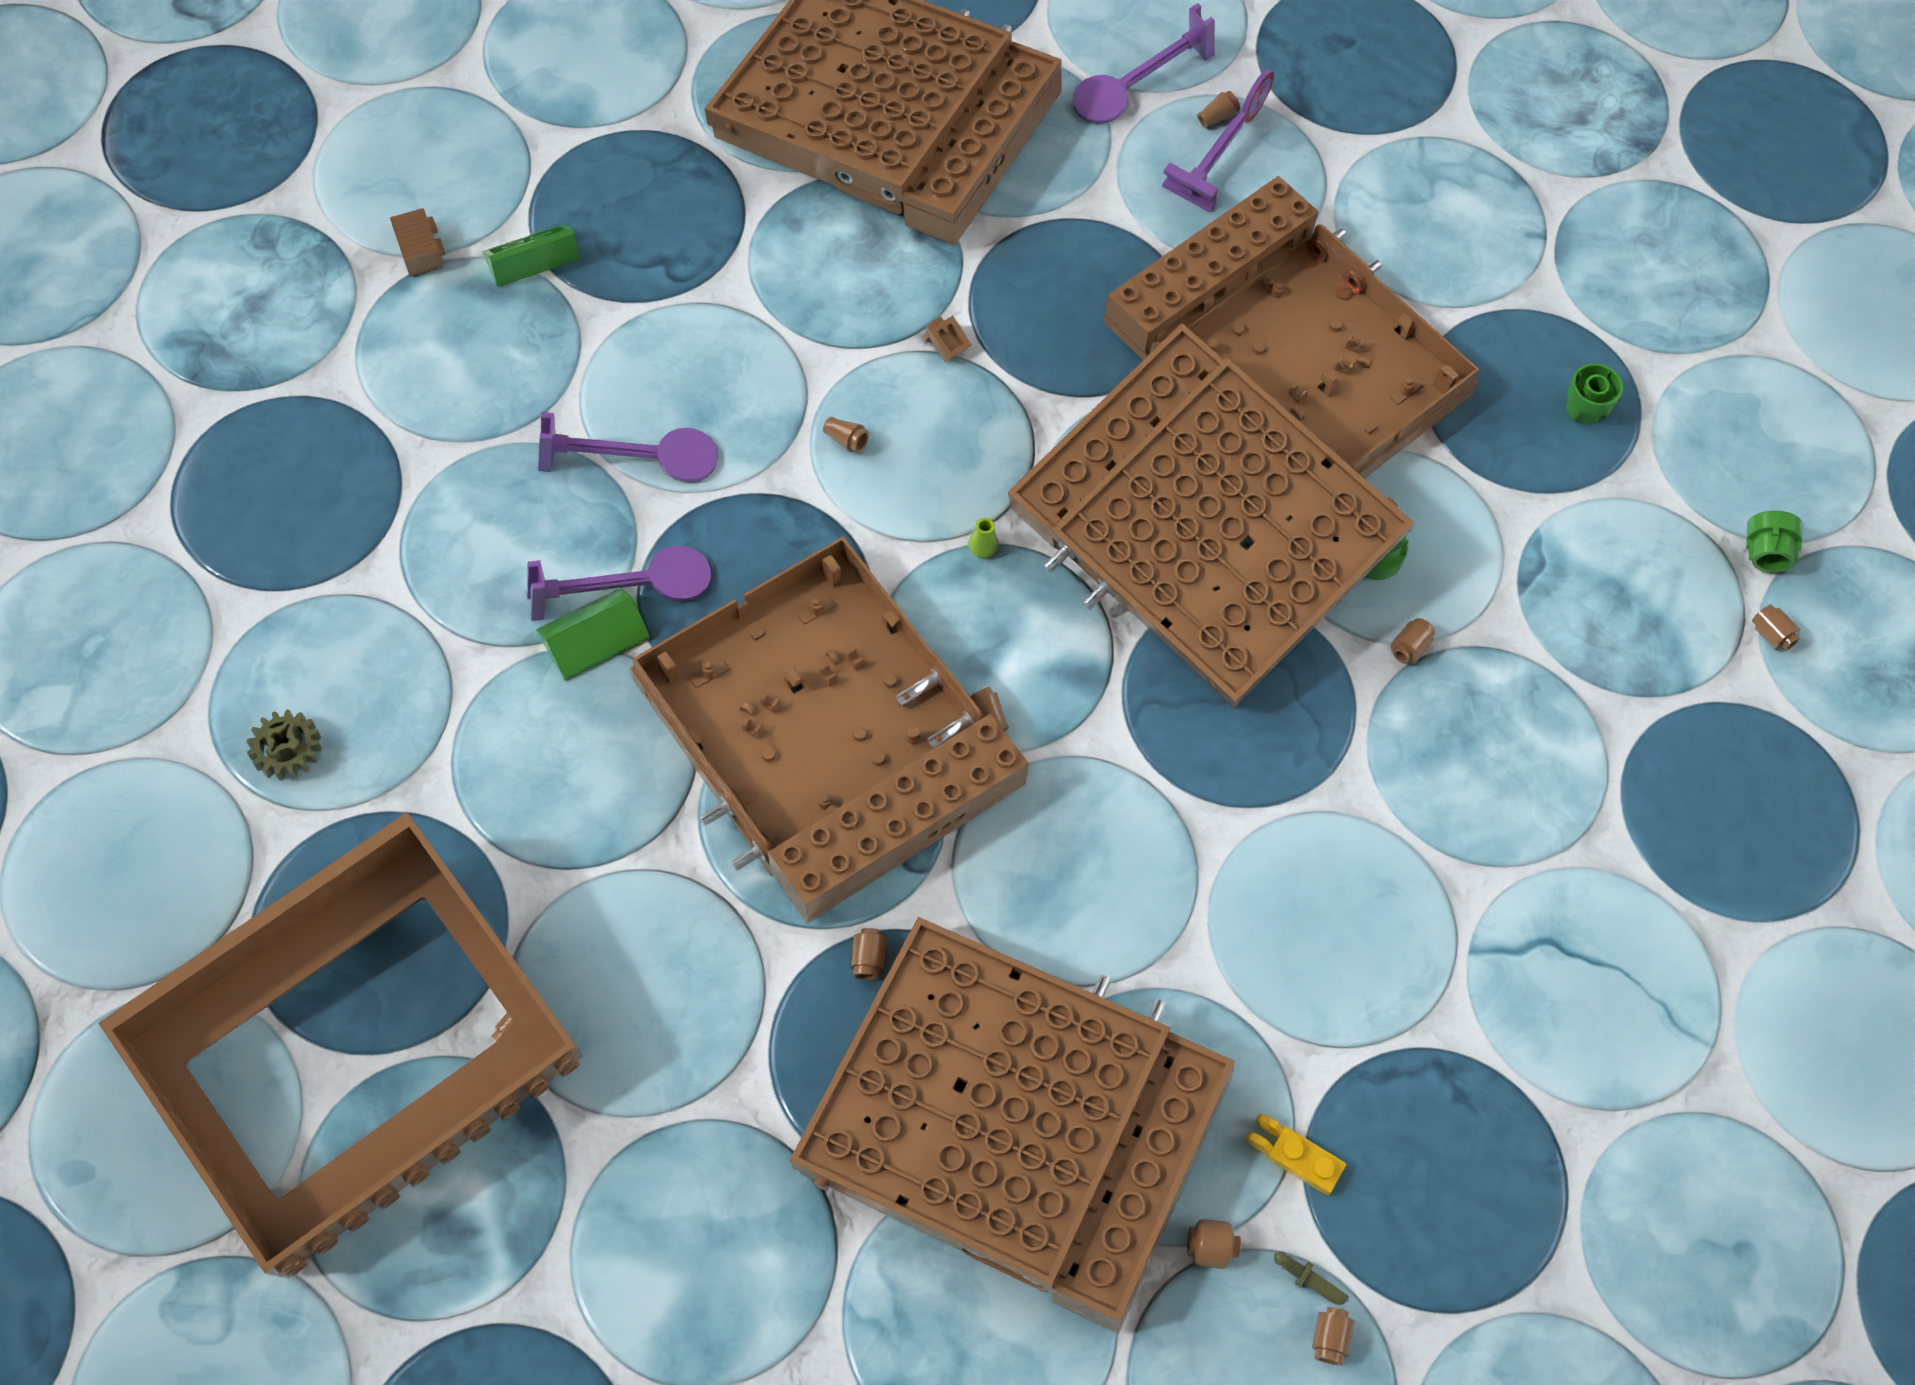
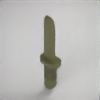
[1274,1251,1348,1305]

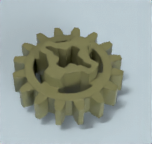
[247,709,322,780]

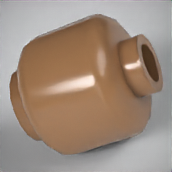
[1187,1219,1241,1269]

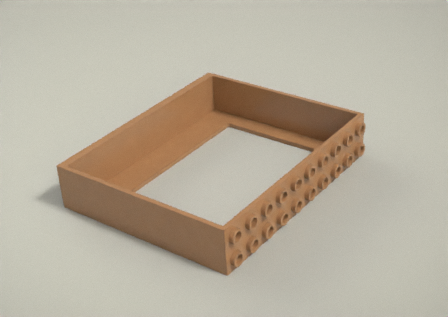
[98,812,583,1278]

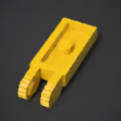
[1245,1114,1347,1196]

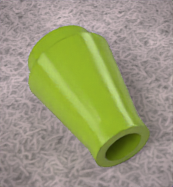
[968,518,999,558]

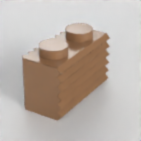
[390,208,446,277]

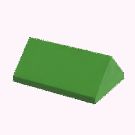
[482,224,580,287]
[536,588,650,681]

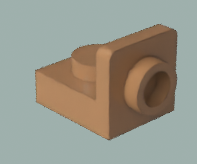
[922,315,972,362]

